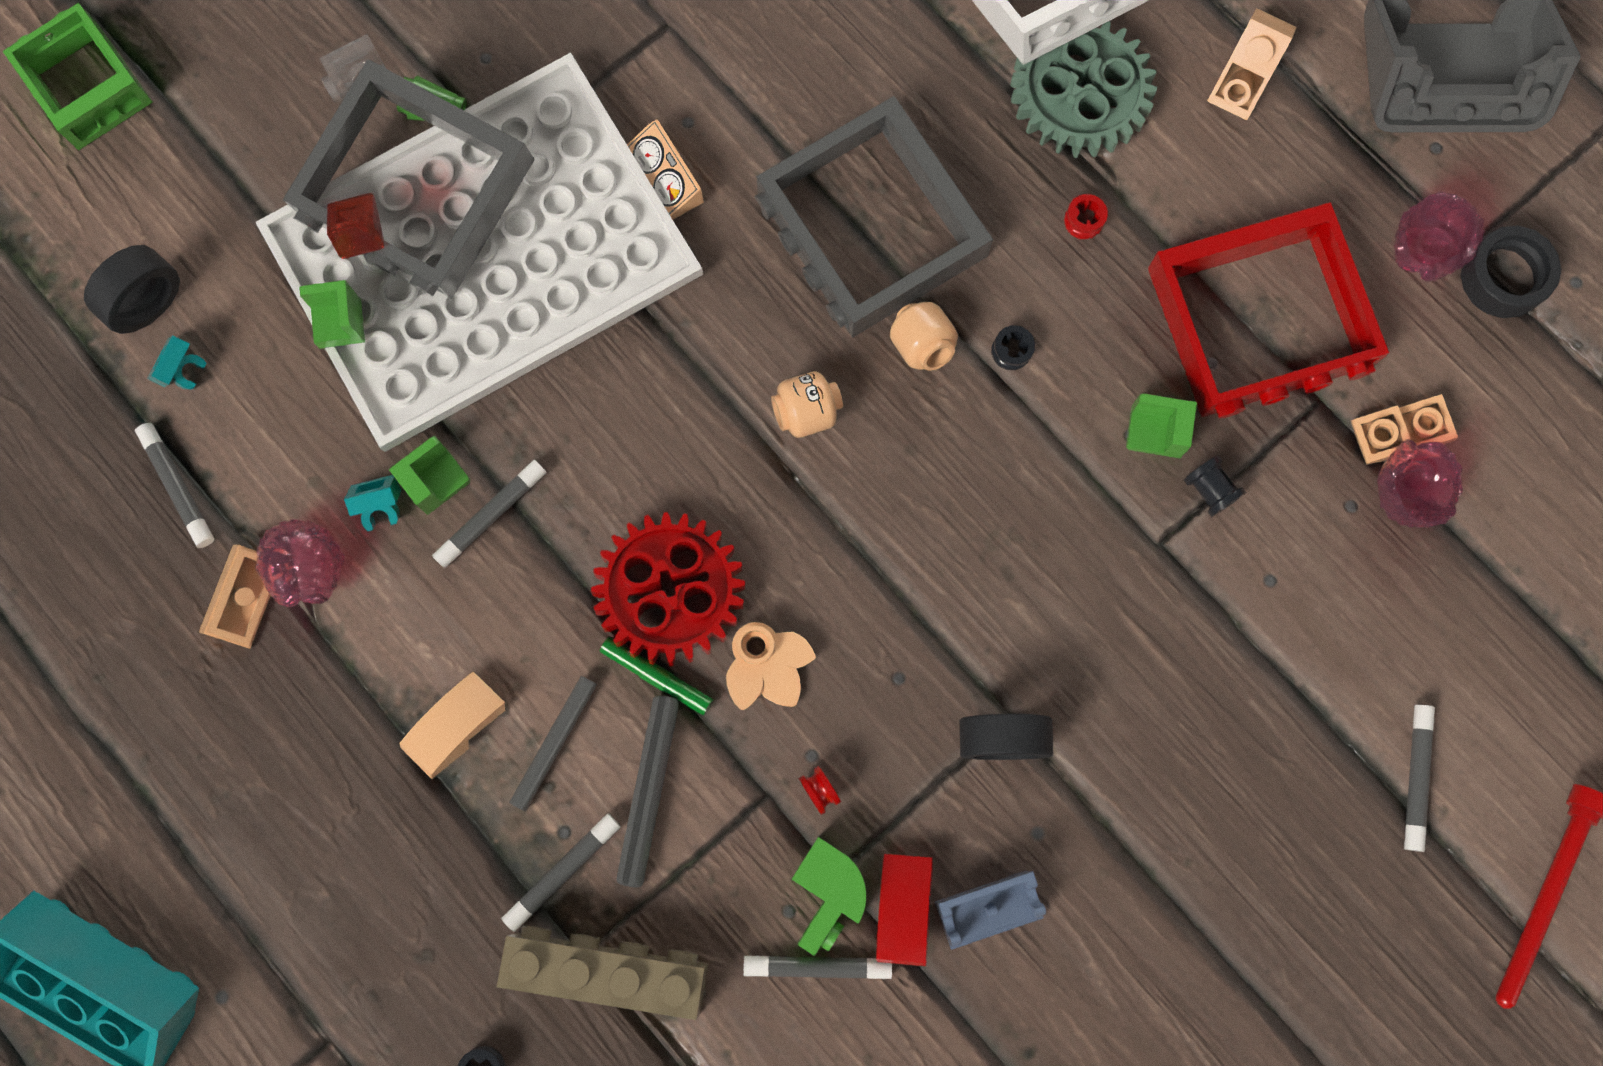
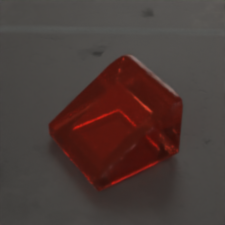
[327,193,384,259]

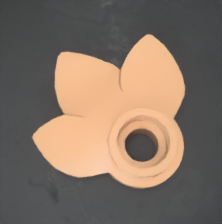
[726,622,816,710]

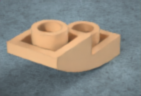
[1351,394,1458,465]
[399,672,505,779]

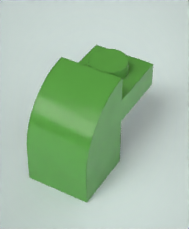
[792,837,866,956]

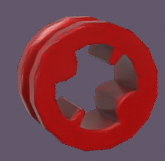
[1064,194,1108,240]
[798,766,841,815]

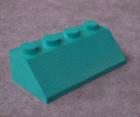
[0,891,199,1066]

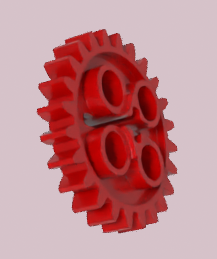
[591,512,745,666]

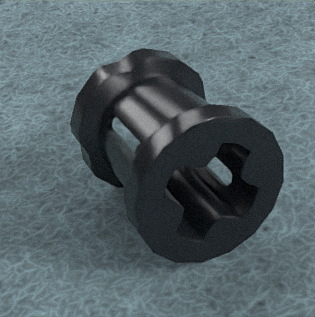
[1184,455,1247,518]

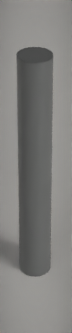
[509,676,597,812]

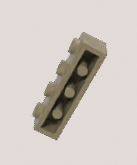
[496,926,708,1020]

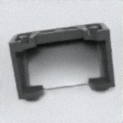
[1364,0,1581,132]

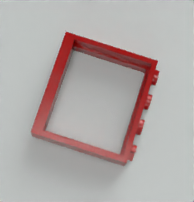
[1148,202,1389,419]

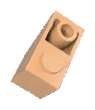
[1207,8,1297,120]

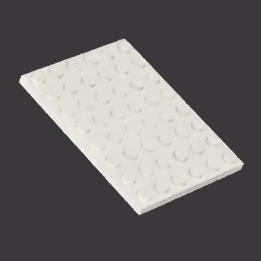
[255,53,703,452]

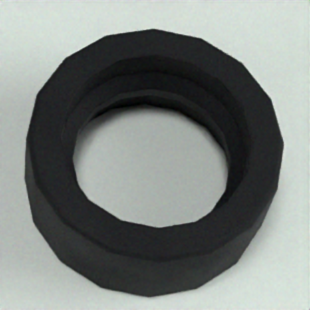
[1460,225,1562,318]
[84,245,180,334]
[959,714,1054,760]

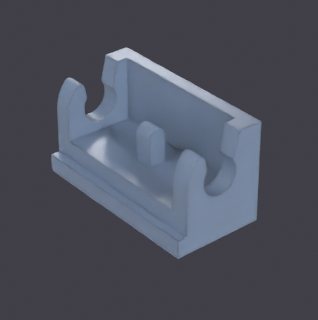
[935,871,1046,950]

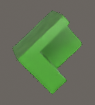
[299,280,365,349]
[1126,394,1197,458]
[389,436,470,515]

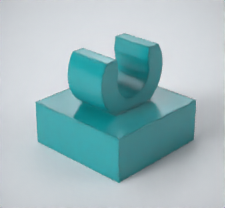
[147,335,207,390]
[344,475,401,531]

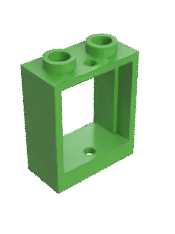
[3,3,153,150]

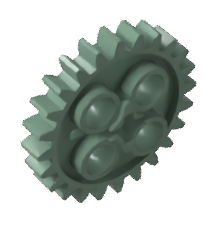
[1010,21,1157,158]

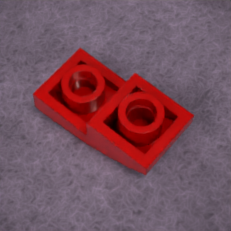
[876,854,934,966]

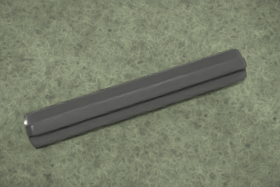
[616,695,679,888]

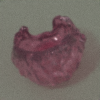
[1394,191,1485,282]
[1377,439,1463,528]
[255,519,344,607]

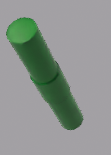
[600,636,714,716]

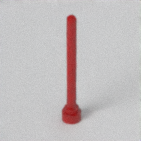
[1495,784,1603,1009]

